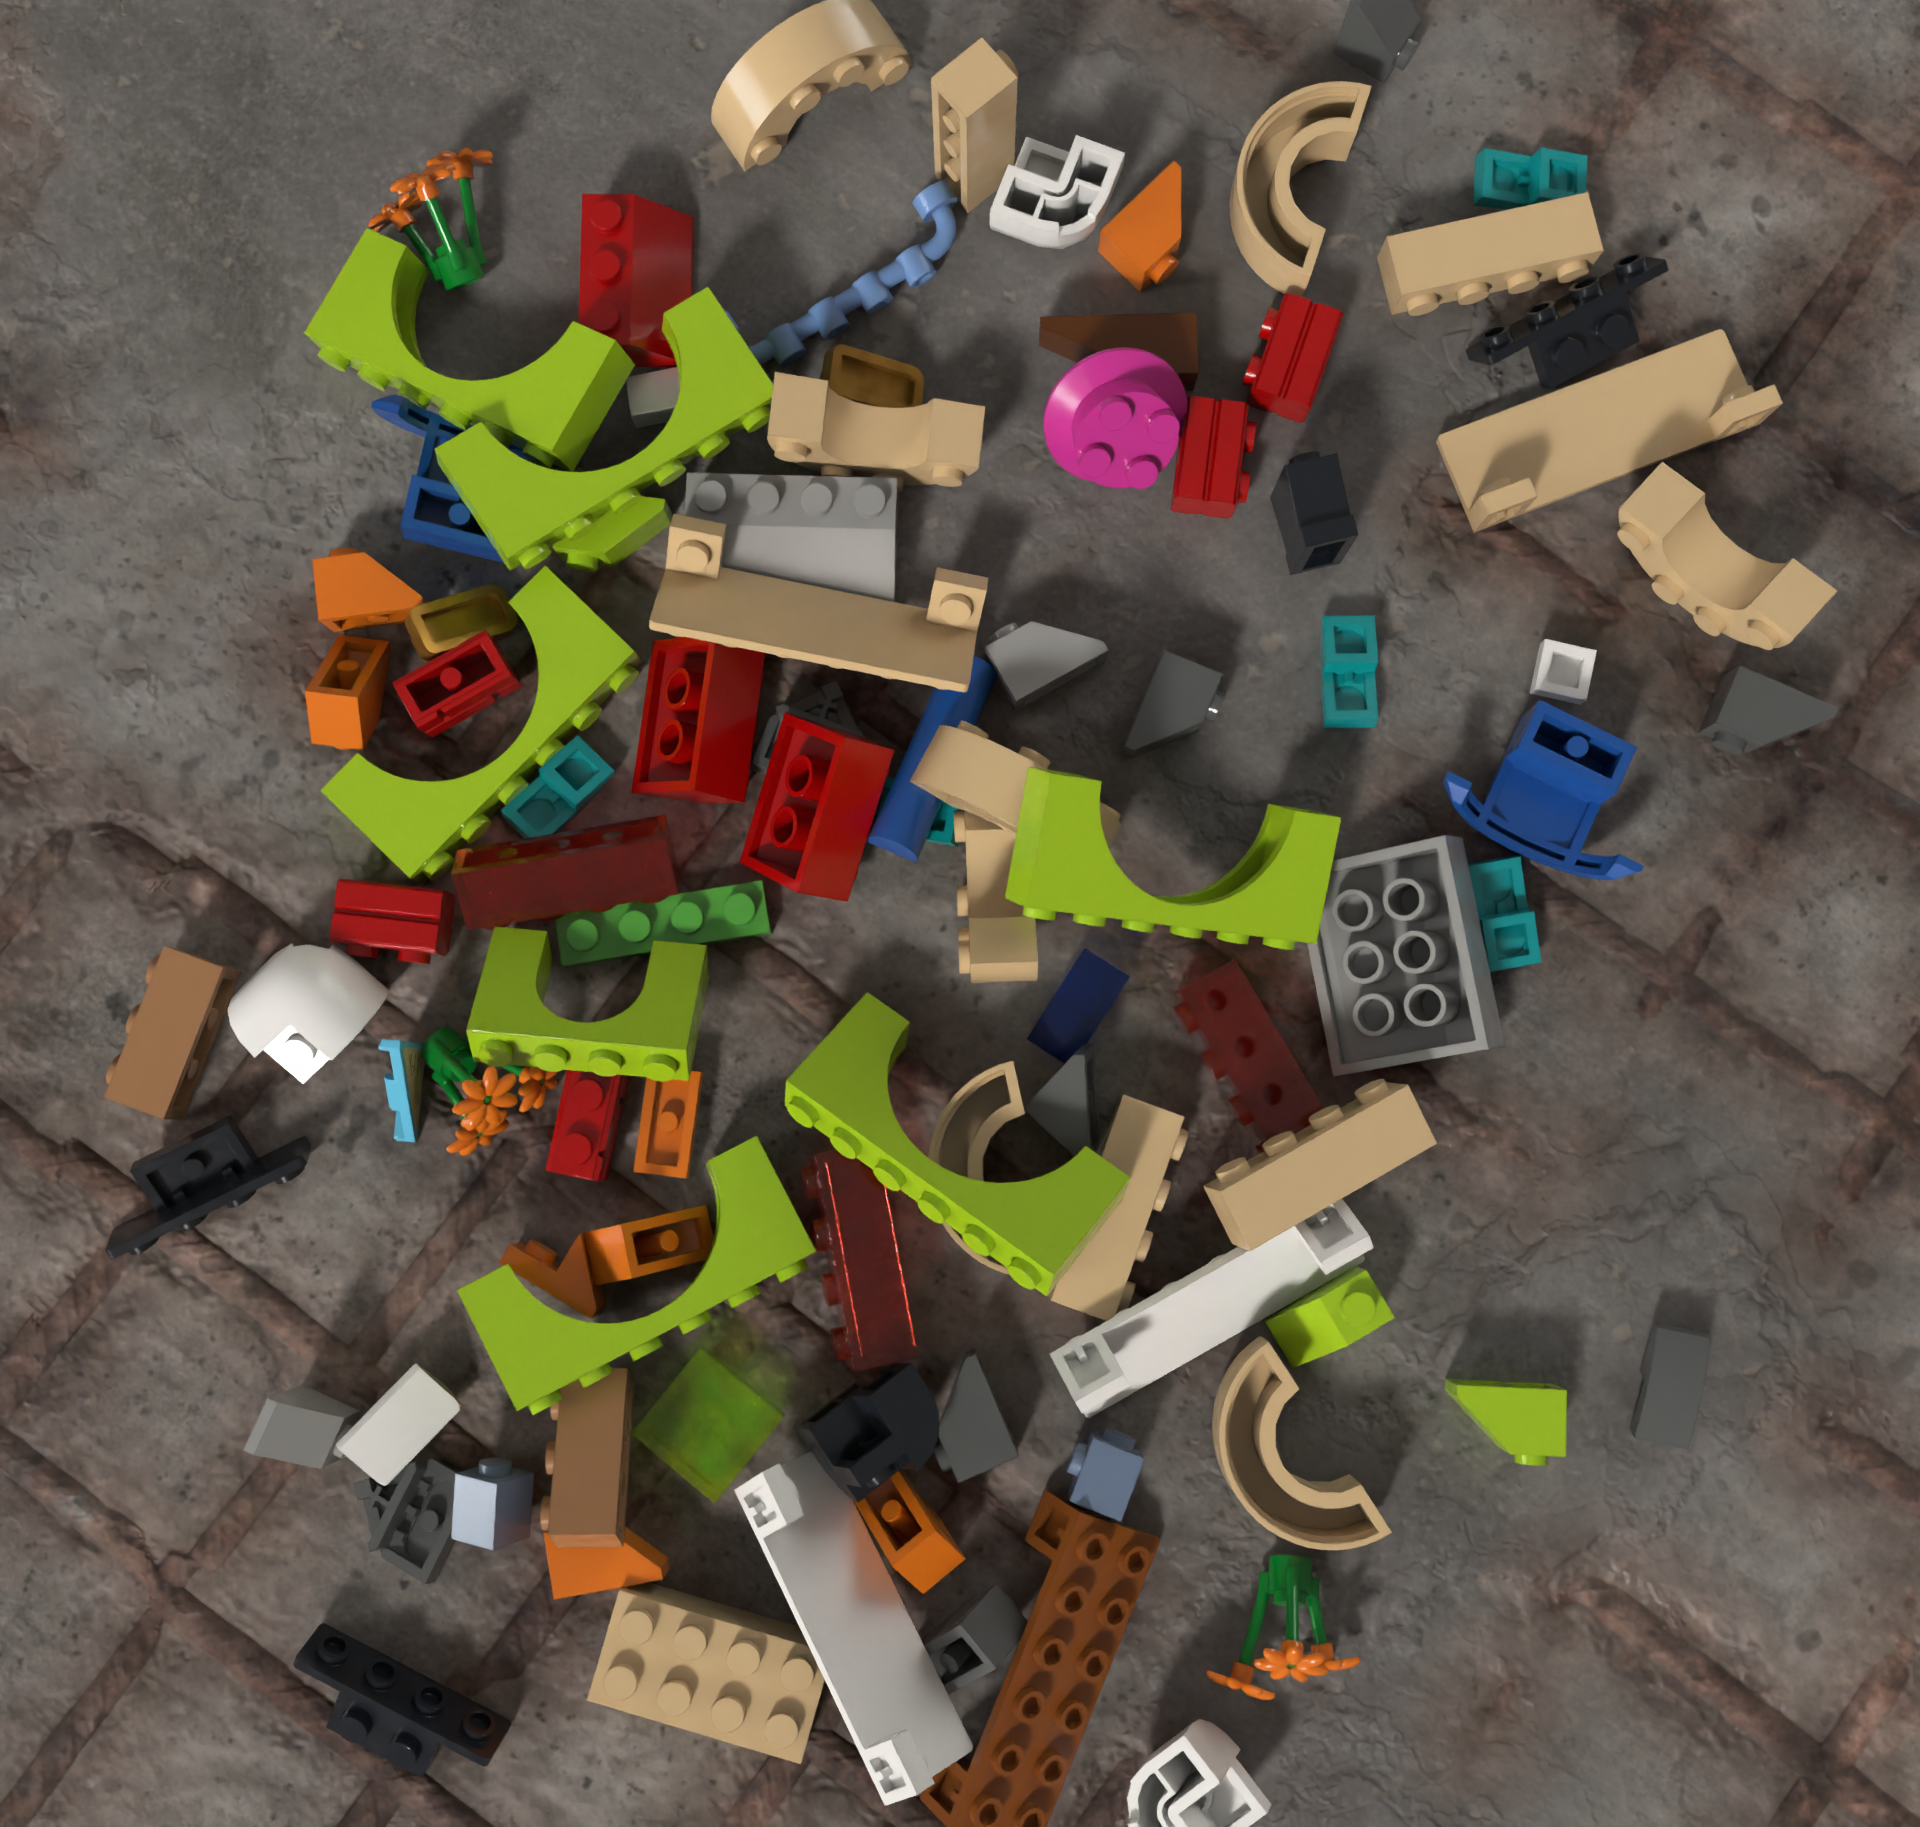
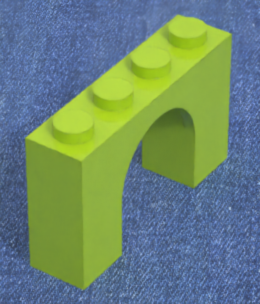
[466,926,709,1082]

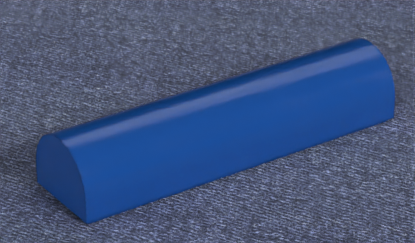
[868,656,997,863]

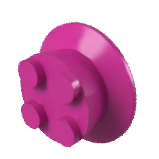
[1043,347,1187,489]

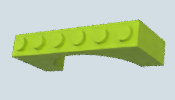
[304,228,635,472]
[435,287,773,571]
[320,566,643,884]
[1005,767,1341,950]
[785,992,1131,1297]
[457,1136,816,1415]

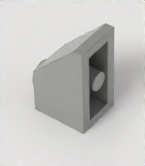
[985,621,1108,711]
[243,1385,360,1469]

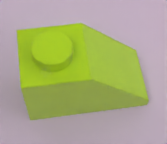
[552,496,673,572]
[1264,1266,1395,1368]
[1445,1379,1567,1466]

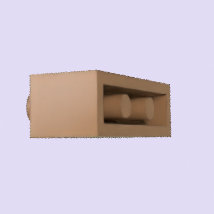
[104,946,242,1120]
[540,1368,635,1548]

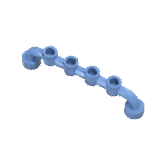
[725,180,958,367]

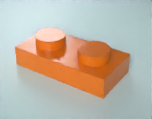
[633,1071,704,1179]

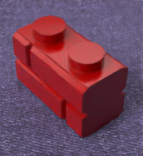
[1242,293,1344,423]
[1170,396,1256,518]
[392,630,523,738]
[329,878,456,965]
[545,1070,630,1181]

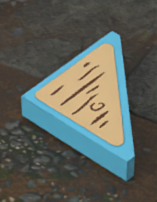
[378,1039,425,1142]

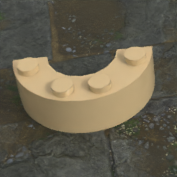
[711,0,913,172]
[1229,81,1372,297]
[767,372,985,492]
[1617,462,1837,650]
[910,721,1122,850]
[954,810,1038,983]
[928,1061,1025,1275]
[1212,1336,1392,1550]

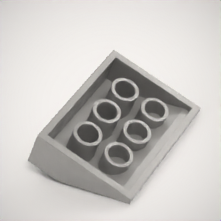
[685,472,899,602]
[1307,835,1505,1077]

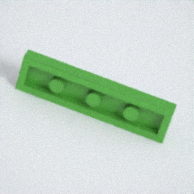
[554,880,772,968]

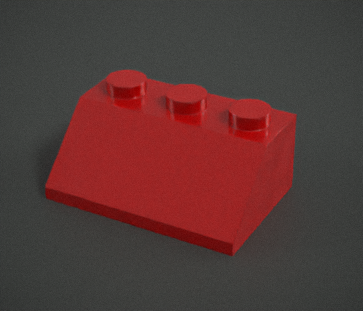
[578,194,694,367]
[631,637,765,804]
[740,712,894,902]

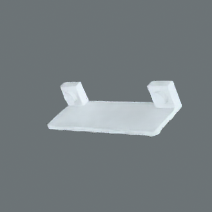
[1050,1199,1374,1418]
[734,1451,973,1806]

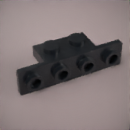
[1466,253,1669,389]
[105,1115,311,1260]
[293,1623,511,1778]

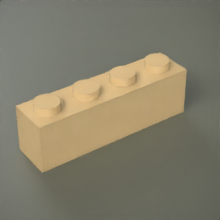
[931,37,1018,214]
[1377,192,1604,316]
[1203,1079,1437,1251]
[1049,1095,1189,1321]

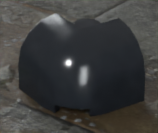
[796,1363,939,1502]

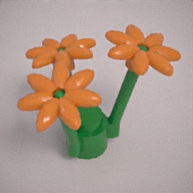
[368,147,493,291]
[420,1027,558,1156]
[1206,1555,1361,1700]

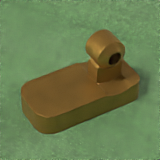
[820,344,925,408]
[405,584,518,661]

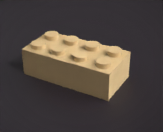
[587,1582,825,1764]

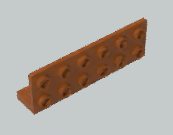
[920,1489,1160,1827]

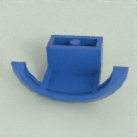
[371,394,583,563]
[1443,700,1644,880]

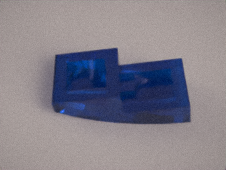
[1026,948,1130,1064]

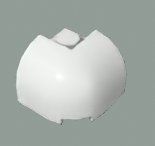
[989,135,1125,249]
[227,943,390,1084]
[1127,1719,1272,1827]

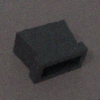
[1270,451,1358,575]

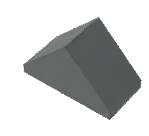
[1024,1044,1099,1157]

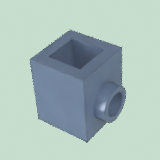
[1066,1428,1144,1521]
[451,1458,534,1551]

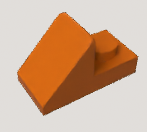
[499,1233,606,1319]

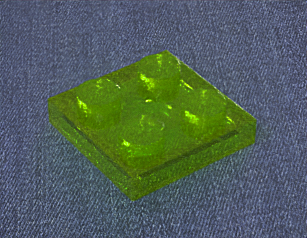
[631,1346,786,1503]

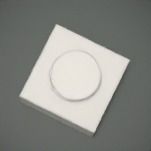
[1530,639,1597,705]

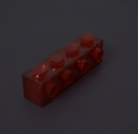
[451,814,679,930]
[1173,959,1324,1155]
[802,1149,918,1372]

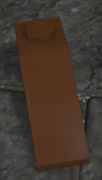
[1039,312,1199,392]

